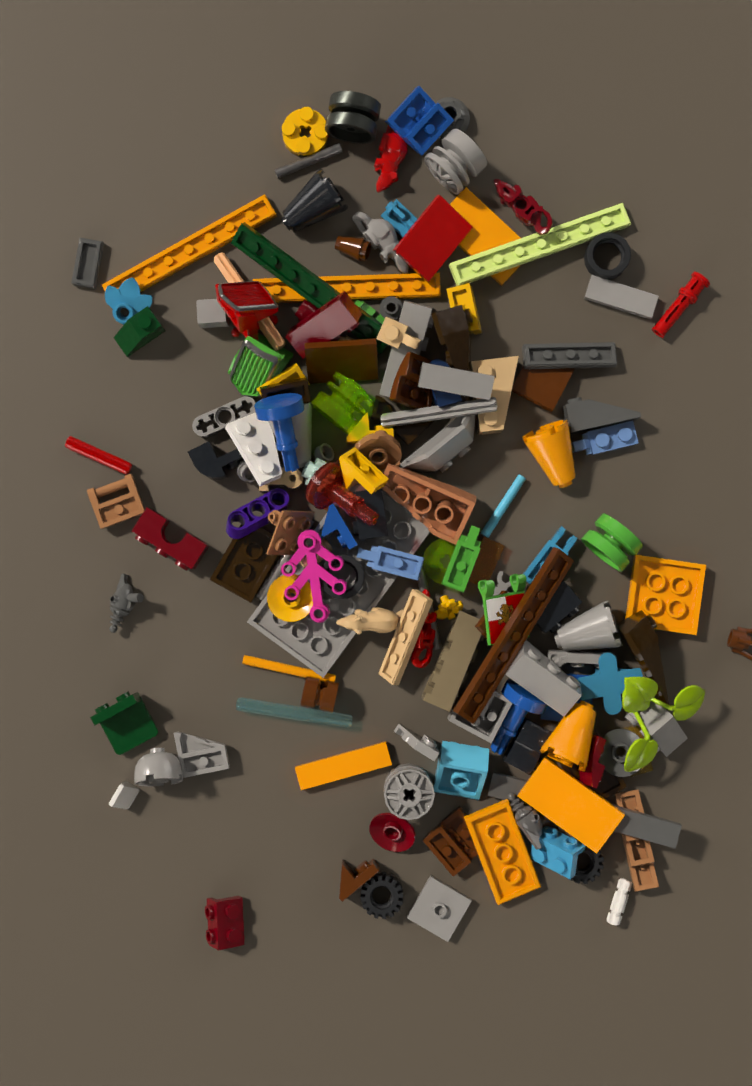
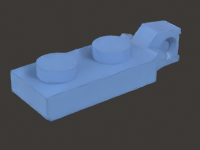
[571,421,639,455]
[356,545,424,581]

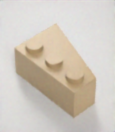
[470,356,519,435]

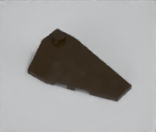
[431,305,473,402]
[617,610,669,710]

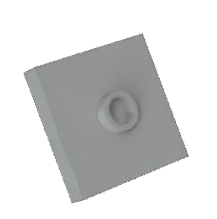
[407,875,472,942]

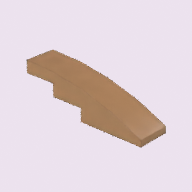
[615,790,659,892]

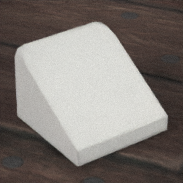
[109,781,140,809]

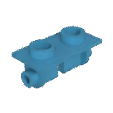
[381,199,417,237]

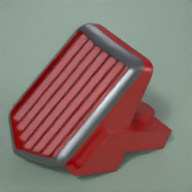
[215,281,279,341]

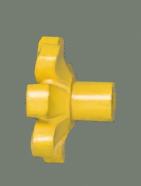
[434,595,464,620]

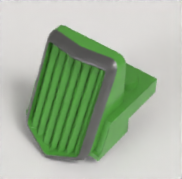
[228,333,293,397]

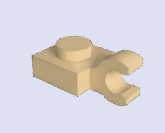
[376,316,421,349]

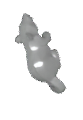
[352,212,409,274]

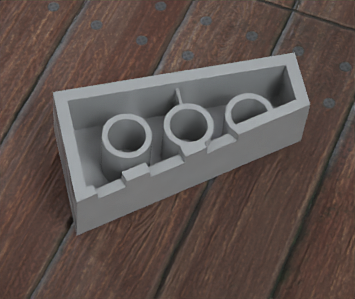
[379,300,433,397]

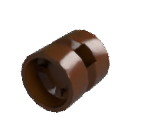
[300,676,339,713]

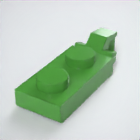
[441,525,481,593]

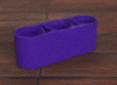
[226,488,289,539]

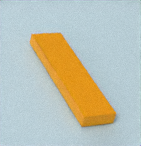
[295,741,392,790]

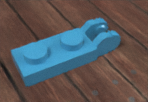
[523,526,578,584]

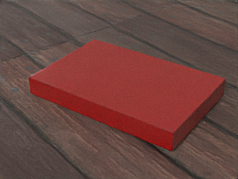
[393,195,473,282]

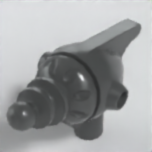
[109,573,144,633]
[508,793,551,850]

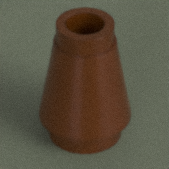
[335,236,371,261]

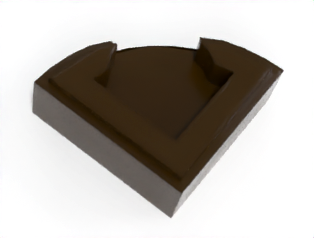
[371,395,393,421]

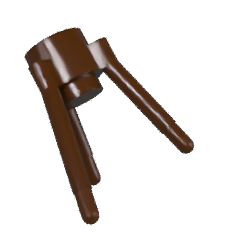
[727,627,752,660]

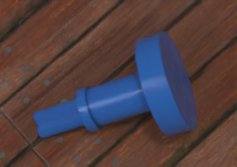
[254,393,305,472]
[490,678,548,755]

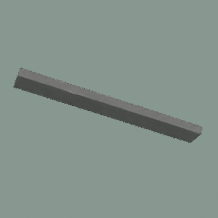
[488,771,682,849]

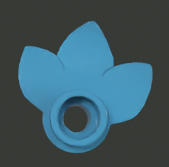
[105,277,153,324]

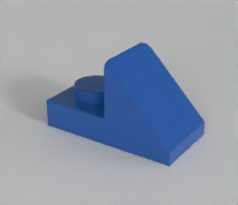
[321,503,358,550]

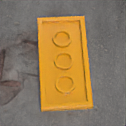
[450,187,521,286]
[517,757,625,853]
[464,799,541,905]

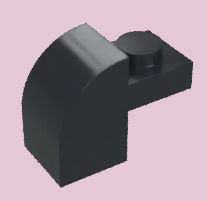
[188,441,244,480]

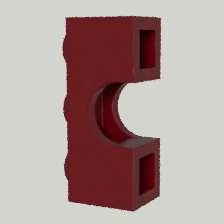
[132,507,210,571]

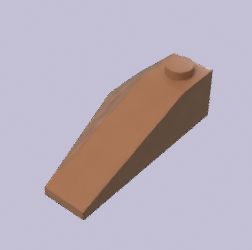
[382,463,477,545]

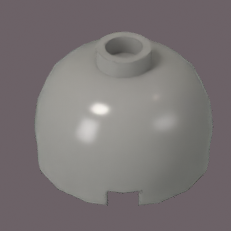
[134,748,183,787]

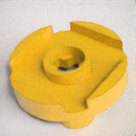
[282,107,329,156]

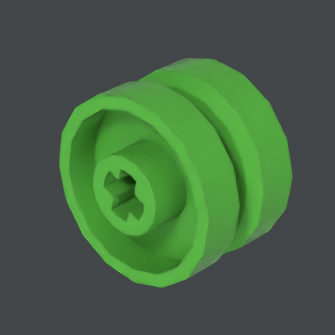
[581,513,643,572]

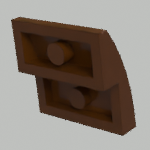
[389,352,433,409]
[512,366,575,412]
[422,806,478,877]

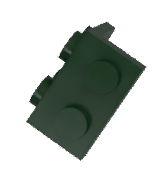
[90,691,159,755]

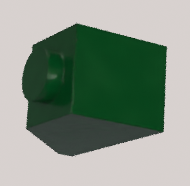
[113,306,166,357]

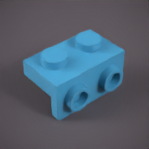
[530,826,585,879]

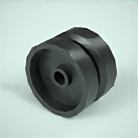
[325,91,381,144]

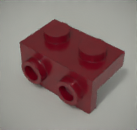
[205,896,245,951]

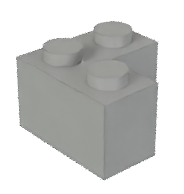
[447,690,512,743]
[622,701,688,757]

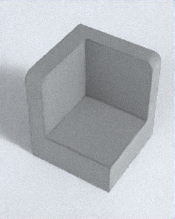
[196,299,229,328]

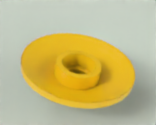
[267,574,313,622]

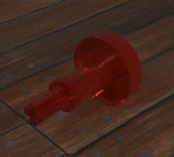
[306,462,379,526]

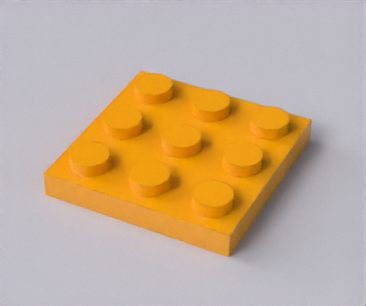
[625,555,706,635]

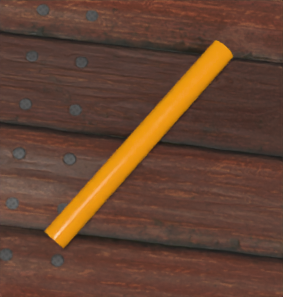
[242,655,336,682]

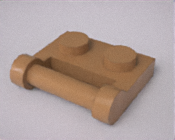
[87,473,145,529]

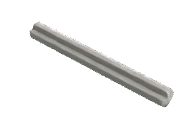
[380,397,498,428]

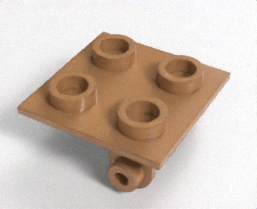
[266,510,315,555]

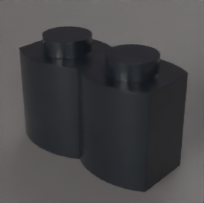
[503,717,552,775]

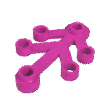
[281,530,347,623]

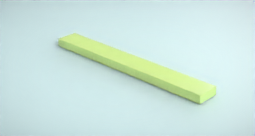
[449,203,631,286]

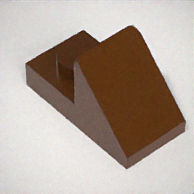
[339,859,379,902]

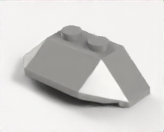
[399,414,476,473]

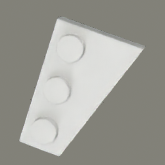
[225,412,282,487]

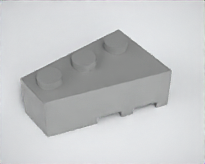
[506,640,582,716]

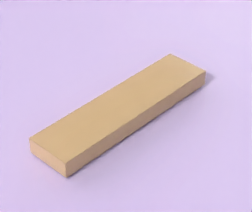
[378,589,433,685]

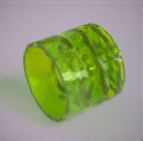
[311,372,374,435]

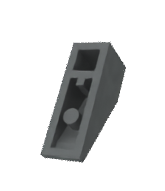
[562,397,641,434]

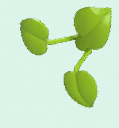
[622,677,705,772]

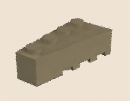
[421,610,484,712]

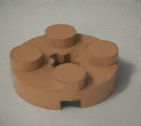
[354,430,402,473]

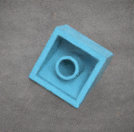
[433,741,489,800]

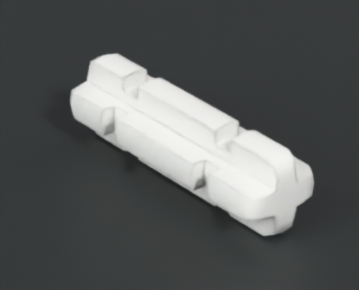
[606,878,632,926]

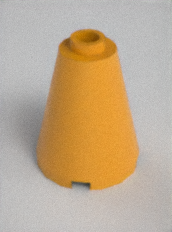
[522,420,575,488]
[540,701,596,771]

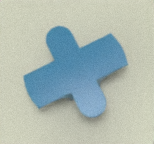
[578,652,643,715]

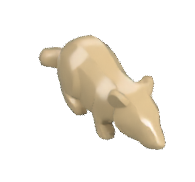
[336,607,404,635]

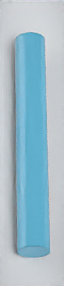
[480,474,526,538]

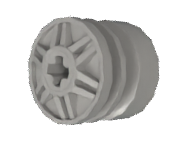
[424,129,487,194]
[384,763,435,820]

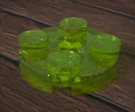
[423,538,456,584]

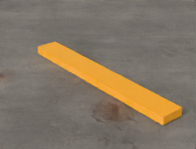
[102,194,277,292]
[253,273,441,303]

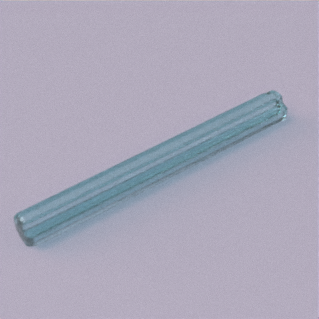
[236,697,353,728]

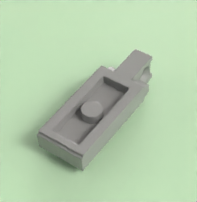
[547,650,611,668]

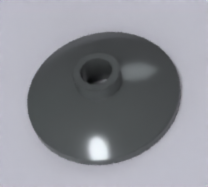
[599,729,641,777]

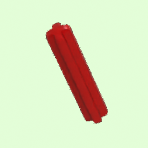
[65,436,132,475]

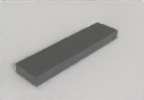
[522,342,617,369]

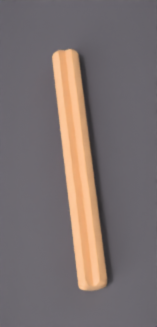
[214,252,285,351]

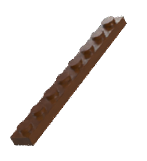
[453,547,574,724]

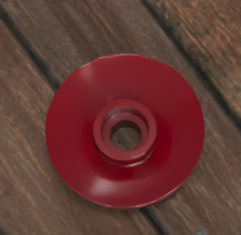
[369,813,415,852]

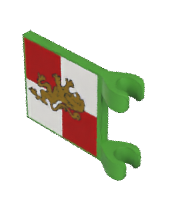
[478,574,530,645]

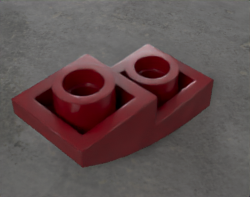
[579,735,606,789]

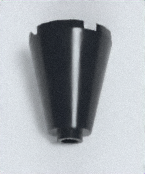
[281,168,348,232]

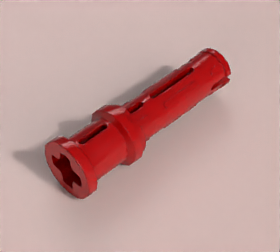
[652,272,710,338]

